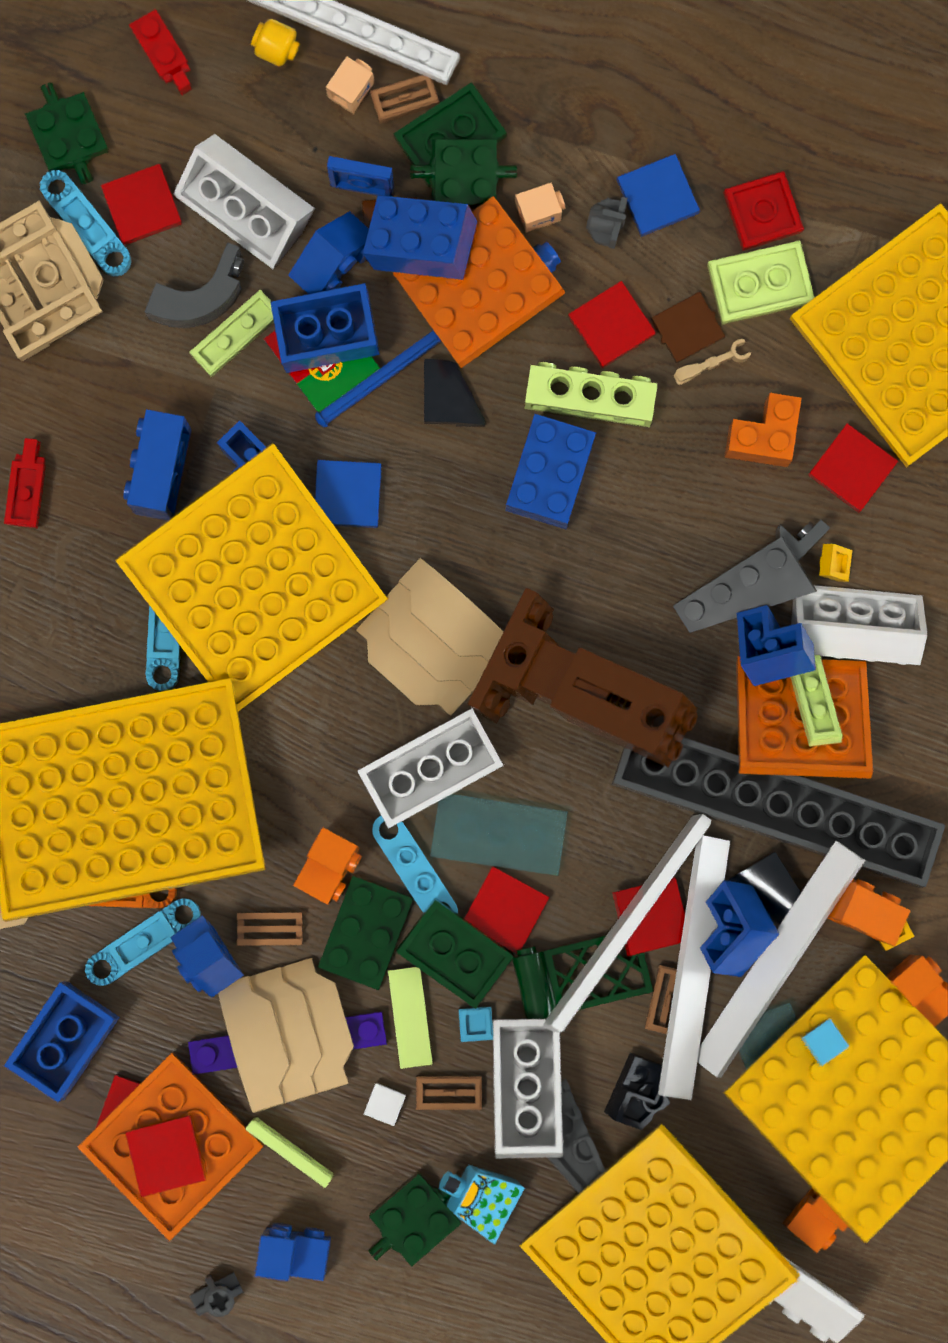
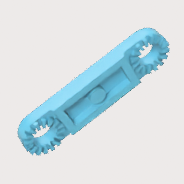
[40,170,131,276]
[145,605,181,692]
[372,816,458,914]
[85,898,201,986]

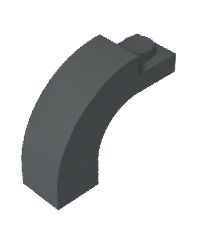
[144,242,244,328]

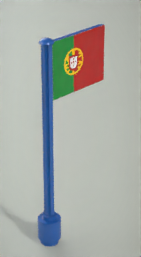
[264,242,561,427]

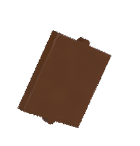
[651,292,725,364]

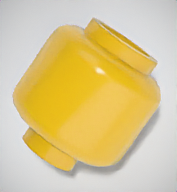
[251,19,300,66]

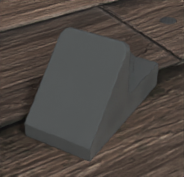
[776,520,830,561]

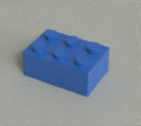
[363,195,478,280]
[270,283,380,373]
[123,409,192,521]
[506,414,596,530]
[4,981,120,1103]

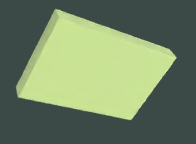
[707,241,814,324]

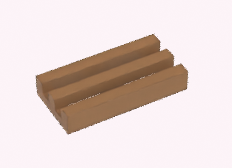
[370,75,439,124]
[237,912,303,946]
[644,965,677,1034]
[416,1076,482,1110]

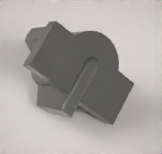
[586,197,628,249]
[189,1272,243,1317]

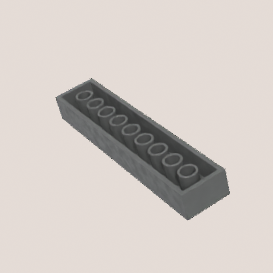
[611,737,945,888]

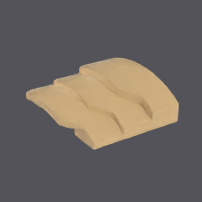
[0,201,104,361]
[356,558,504,716]
[218,958,354,1113]

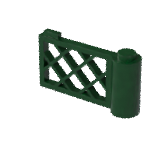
[512,928,653,1019]

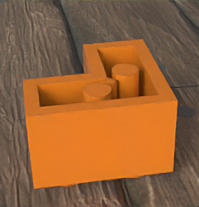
[725,393,802,467]
[293,827,362,905]
[827,879,911,947]
[886,954,948,1027]
[782,1187,851,1253]

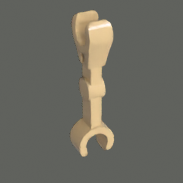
[674,339,751,385]

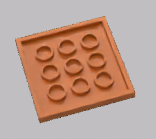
[392,196,565,368]
[736,656,873,779]
[78,1052,264,1241]

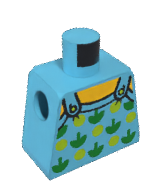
[439,1165,524,1244]

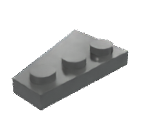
[547,1079,605,1194]

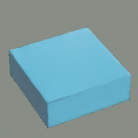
[459,1006,493,1042]
[801,1019,849,1066]

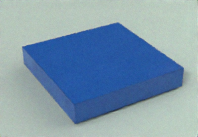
[617,154,700,237]
[327,156,394,197]
[315,460,382,528]

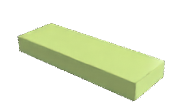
[190,289,274,377]
[790,655,843,747]
[388,967,433,1069]
[245,1117,334,1188]

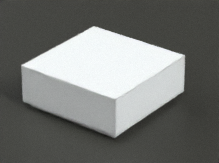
[364,1083,406,1126]

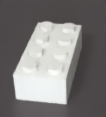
[493,1019,563,1158]

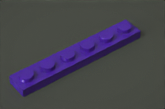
[188,1011,387,1074]

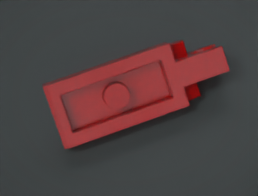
[129,9,193,95]
[4,438,46,529]

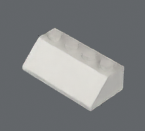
[173,134,315,269]
[791,585,927,665]
[358,709,504,828]
[769,1257,865,1343]

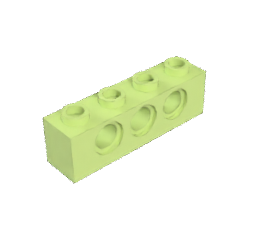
[525,362,657,427]

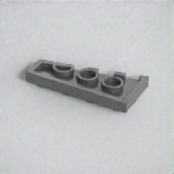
[673,537,817,633]

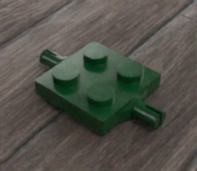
[25,82,108,185]
[410,139,517,204]
[368,1172,462,1267]

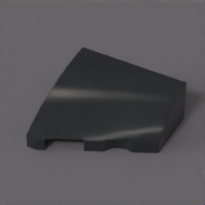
[424,359,485,427]
[726,852,801,924]
[604,1052,671,1130]

